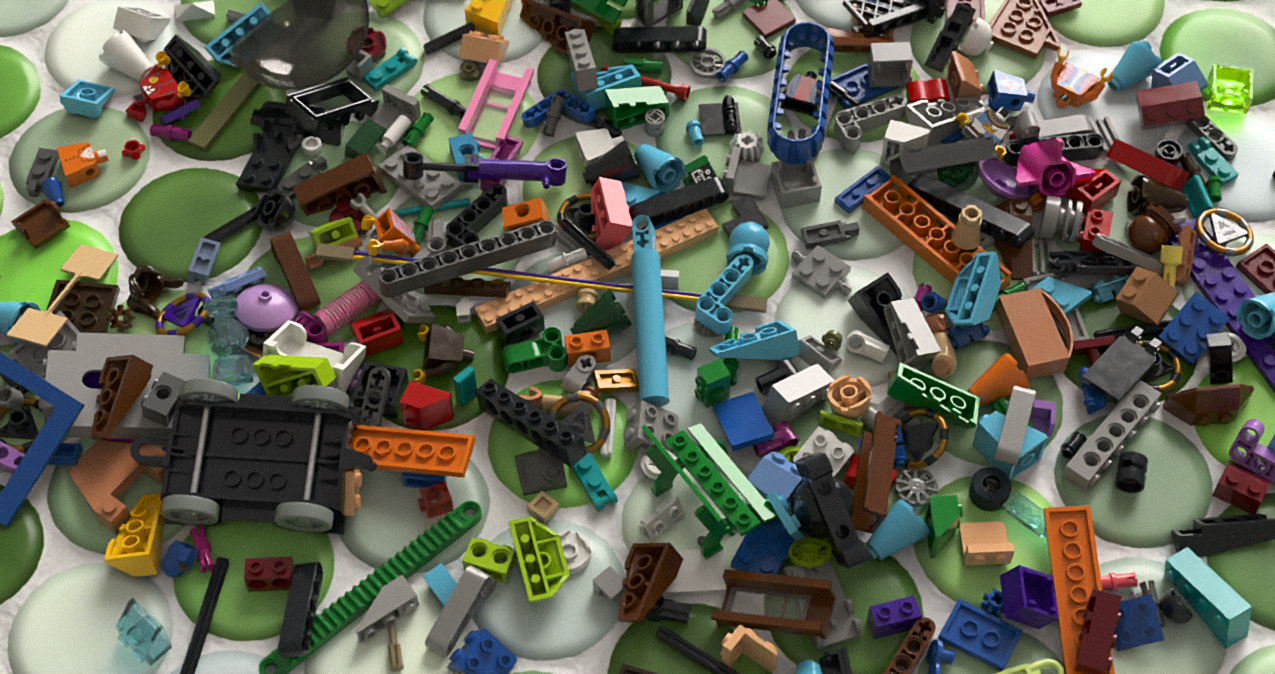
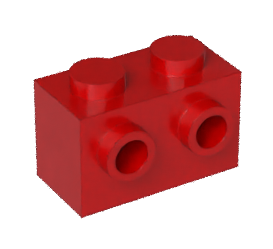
[1077,207,1113,251]

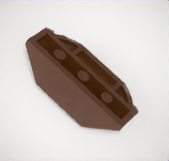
[1162,384,1254,426]

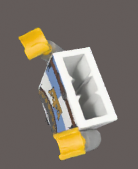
[953,107,1010,161]

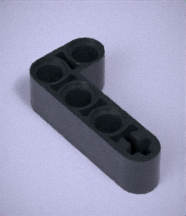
[446,184,508,248]

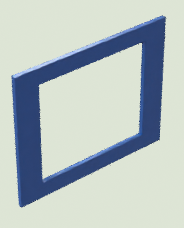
[0,352,85,527]

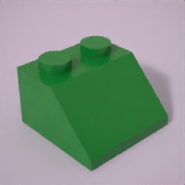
[924,495,963,558]

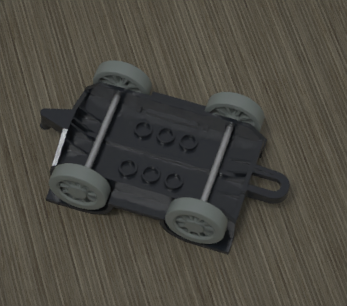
[130,378,377,535]

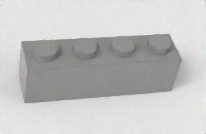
[565,29,598,91]

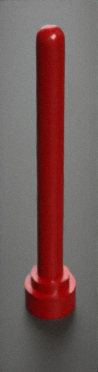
[601,65,691,101]

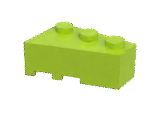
[253,354,336,397]

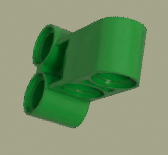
[501,327,567,373]

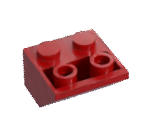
[1064,169,1121,215]
[348,309,404,357]

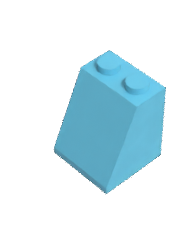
[972,411,1048,480]

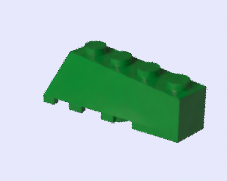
[887,363,980,429]

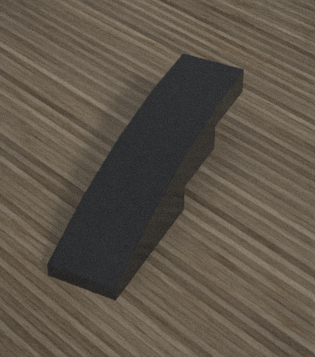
[925,2,976,72]

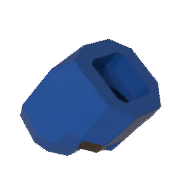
[161,540,199,578]

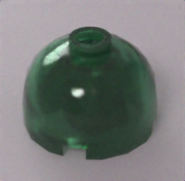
[937,162,978,192]

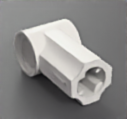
[846,330,890,363]

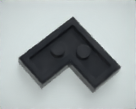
[723,195,769,238]

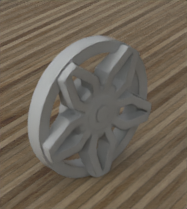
[689,48,726,79]

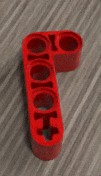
[1106,138,1190,192]

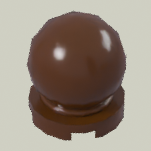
[1126,202,1182,254]

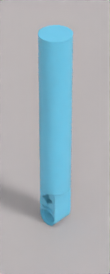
[631,215,669,407]

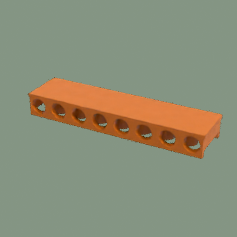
[862,174,1012,294]

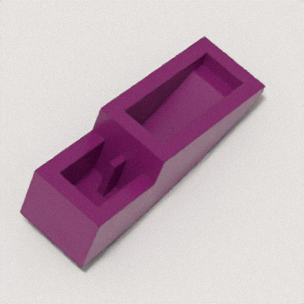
[480,136,523,191]

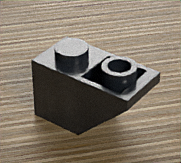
[1206,332,1233,384]

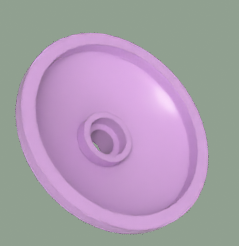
[234,284,298,332]

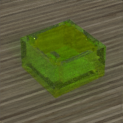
[1207,64,1253,114]

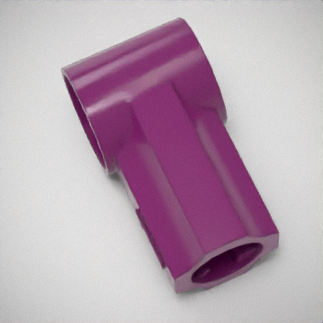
[753,421,799,458]

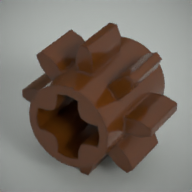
[106,305,135,331]

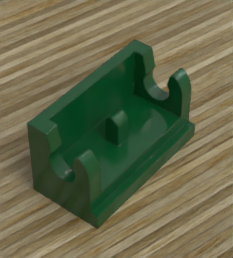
[345,118,387,159]

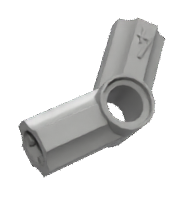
[412,219,447,259]

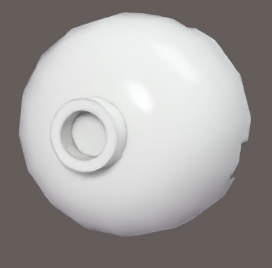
[957,17,994,56]

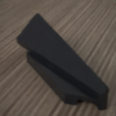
[250,101,345,146]
[1171,514,1275,557]

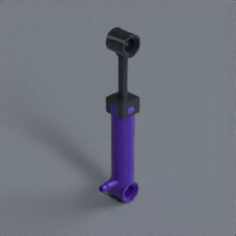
[403,152,567,189]

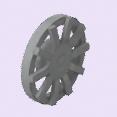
[895,469,938,507]

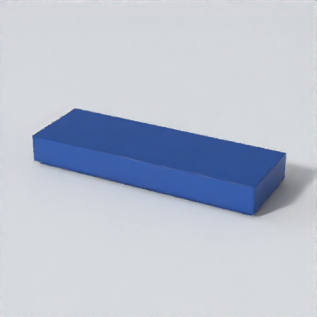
[834,166,890,214]

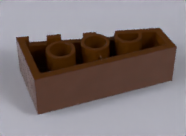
[293,153,387,216]

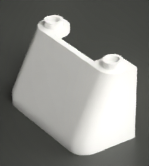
[262,320,366,393]

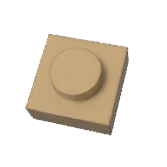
[527,491,559,523]

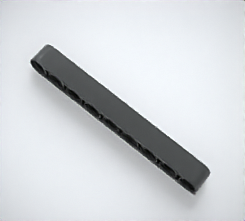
[379,220,556,298]

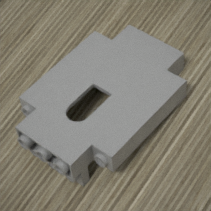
[39,333,210,439]

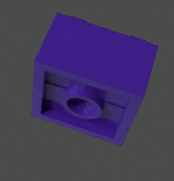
[1000,565,1059,629]

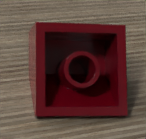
[1212,460,1271,514]

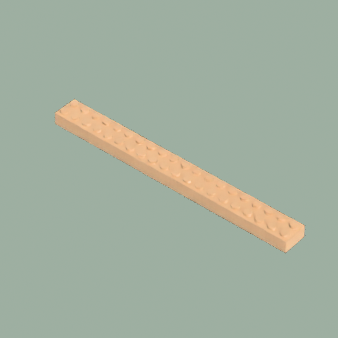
[474,208,719,334]

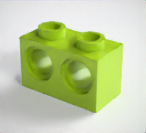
[462,537,516,584]

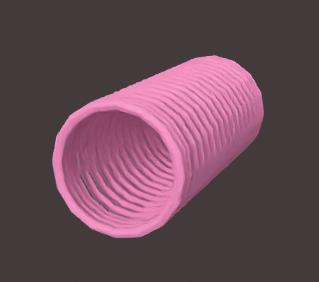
[314,280,380,336]

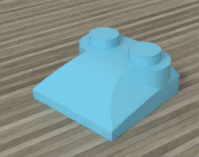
[60,80,115,118]

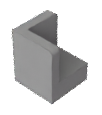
[346,48,374,83]
[593,566,625,600]

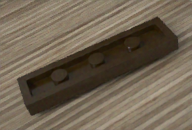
[424,277,511,298]

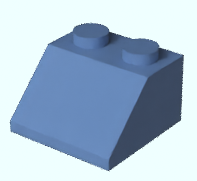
[747,452,804,503]

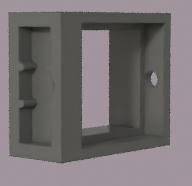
[636,0,683,27]

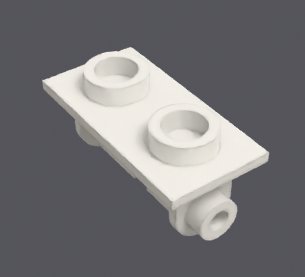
[638,497,684,541]

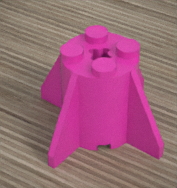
[1016,138,1095,198]

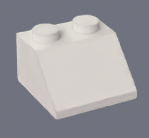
[113,6,171,43]

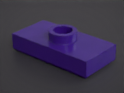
[158,100,200,124]

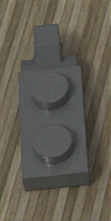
[26,148,60,197]
[277,156,328,200]
[801,220,860,249]

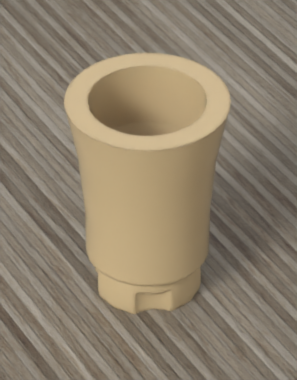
[951,205,982,250]

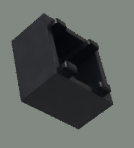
[352,361,409,419]

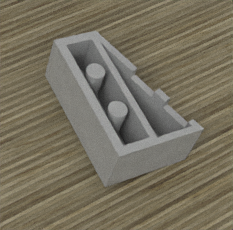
[883,298,941,367]

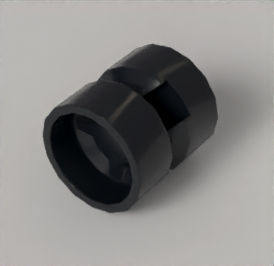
[1154,139,1183,167]
[1115,451,1148,493]

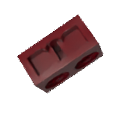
[244,557,295,592]

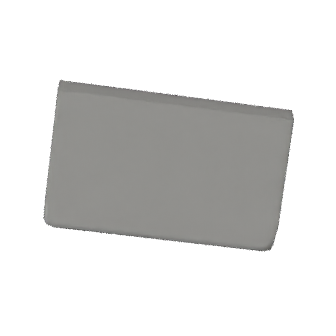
[797,335,842,374]

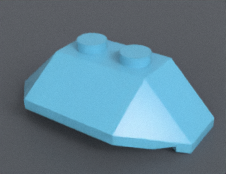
[204,2,274,69]
[945,252,1001,326]

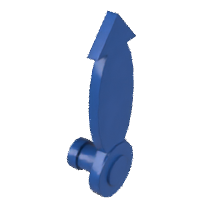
[926,639,955,674]

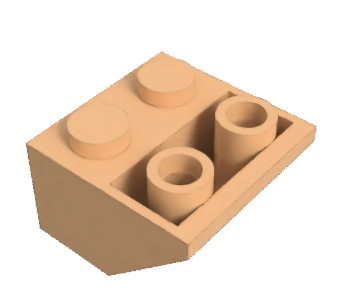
[459,30,510,65]

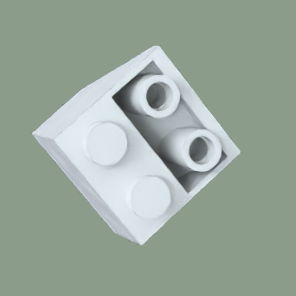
[880,120,930,165]

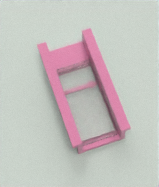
[458,59,534,151]

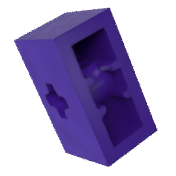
[867,595,922,639]

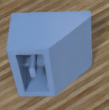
[1151,52,1208,92]

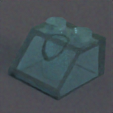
[116,598,172,666]

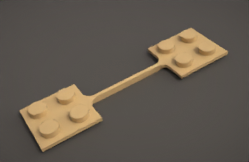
[6,244,119,347]

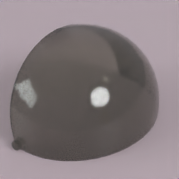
[229,0,369,91]

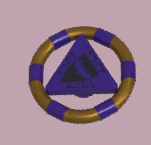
[155,292,212,335]

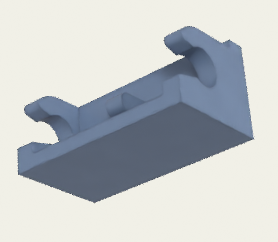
[187,237,221,286]

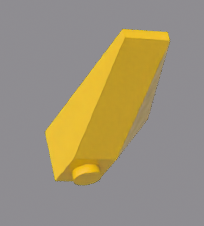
[104,493,164,577]

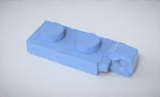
[207,266,266,301]

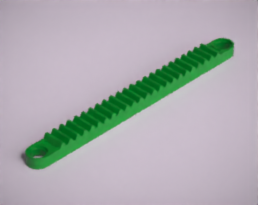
[258,501,482,674]

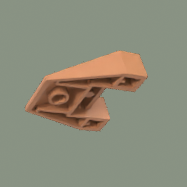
[67,440,166,535]

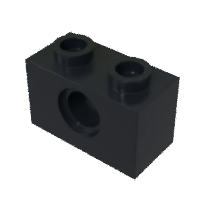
[496,301,545,346]

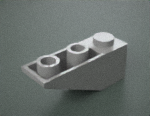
[356,575,419,643]

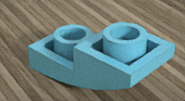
[422,563,457,606]

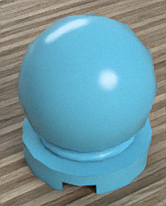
[726,222,770,275]

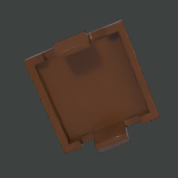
[11,199,70,249]

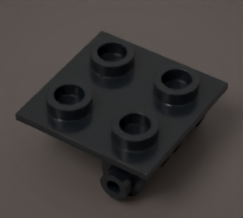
[698,95,741,136]

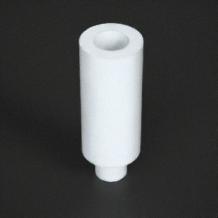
[380,115,411,150]

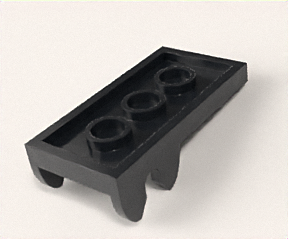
[236,119,306,193]

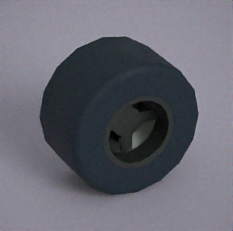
[969,467,1012,511]

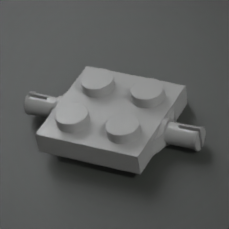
[791,245,852,299]

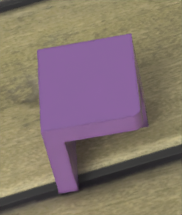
[1030,400,1056,436]

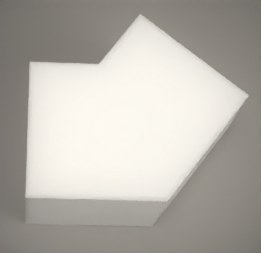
[456,297,475,323]

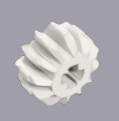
[730,130,764,162]

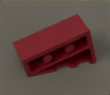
[1074,589,1122,674]

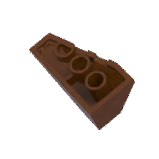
[91,354,153,439]
[618,543,683,623]

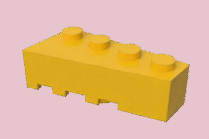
[465,0,512,35]

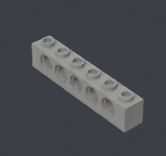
[1062,380,1161,492]

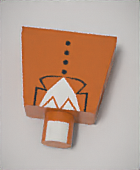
[57,142,109,188]

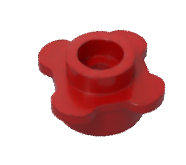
[122,140,146,160]

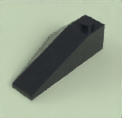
[847,272,902,355]

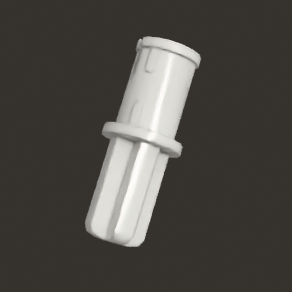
[546,248,588,273]

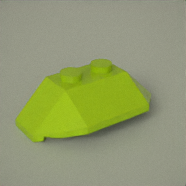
[509,516,570,604]

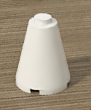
[99,31,153,81]

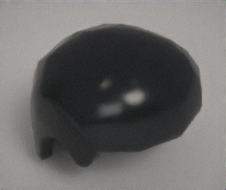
[1160,587,1193,624]

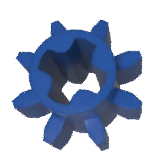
[981,588,1004,618]

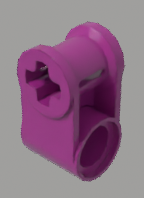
[294,311,328,343]

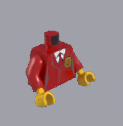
[133,51,192,112]

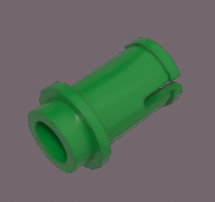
[1206,176,1223,203]

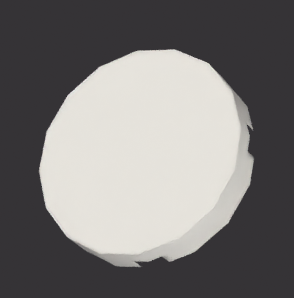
[557,531,591,574]

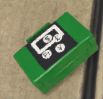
[683,155,717,187]

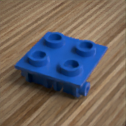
[1114,594,1164,651]

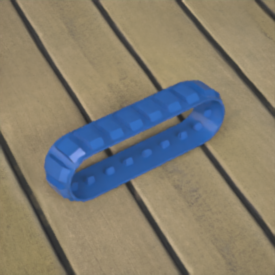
[767,22,834,165]

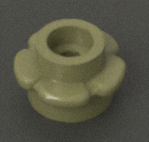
[822,330,842,350]

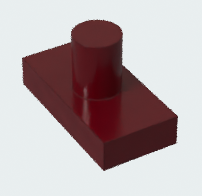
[1071,335,1116,367]

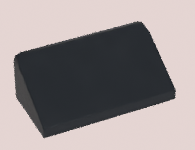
[686,0,710,26]

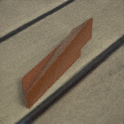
[819,27,894,53]

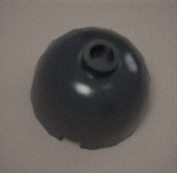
[255,189,295,231]

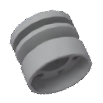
[1038,195,1083,244]

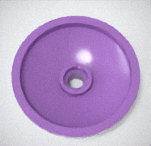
[977,159,1032,200]

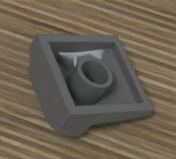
[515,447,567,496]

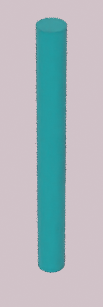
[392,198,470,217]

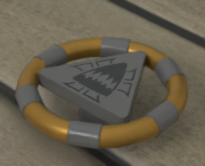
[548,392,611,454]

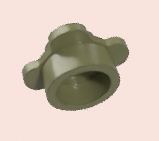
[460,62,479,81]

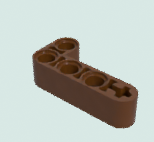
[270,232,321,312]
[884,617,936,674]

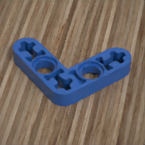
[521,89,595,128]

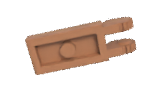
[1175,225,1196,286]

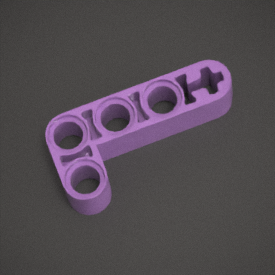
[1229,419,1275,483]

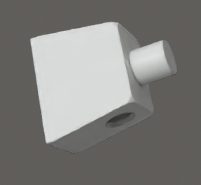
[575,128,624,167]

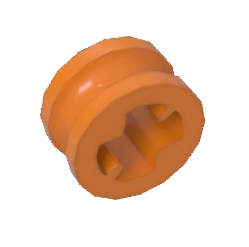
[1029,192,1046,213]

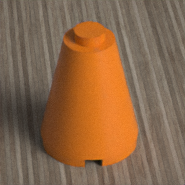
[967,353,1030,408]

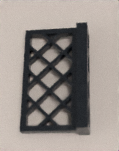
[842,0,930,38]

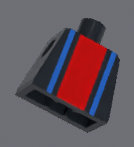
[781,71,822,116]

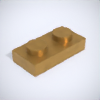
[592,369,639,393]

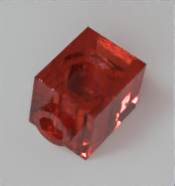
[417,481,454,519]

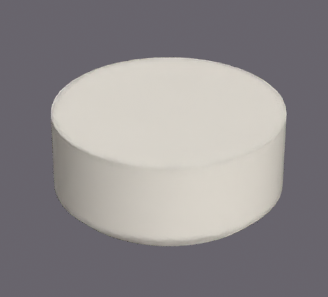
[302,136,323,156]

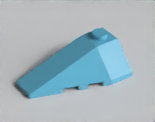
[709,320,800,361]

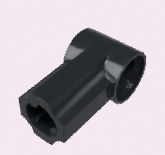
[755,359,799,395]
[645,596,691,624]

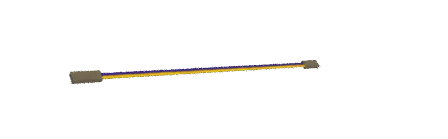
[315,243,768,313]

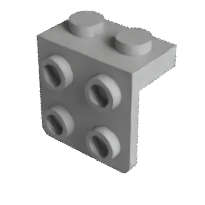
[369,84,421,140]
[722,146,771,199]
[623,400,678,453]

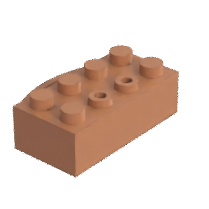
[995,288,1073,379]

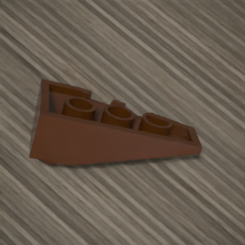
[520,0,596,55]
[993,199,1033,280]

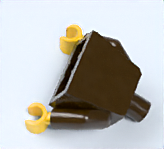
[412,323,475,384]

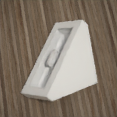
[175,1,215,22]

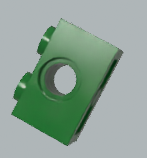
[694,358,731,408]

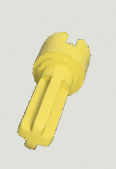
[1160,245,1183,288]

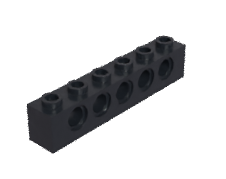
[475,378,587,468]

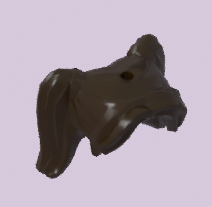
[126,265,184,320]

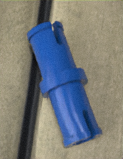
[716,51,749,82]

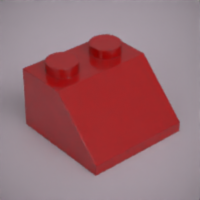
[400,381,454,431]

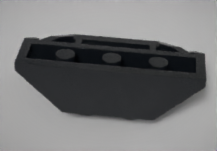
[163,34,221,101]

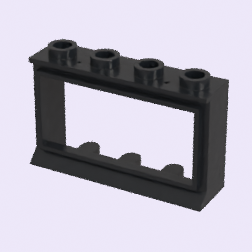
[284,76,379,138]

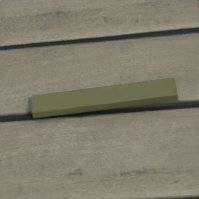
[188,60,271,152]

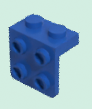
[447,628,517,674]

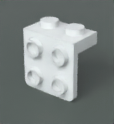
[793,427,855,478]

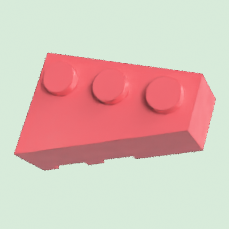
[591,177,632,251]

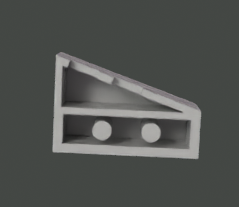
[762,364,834,428]

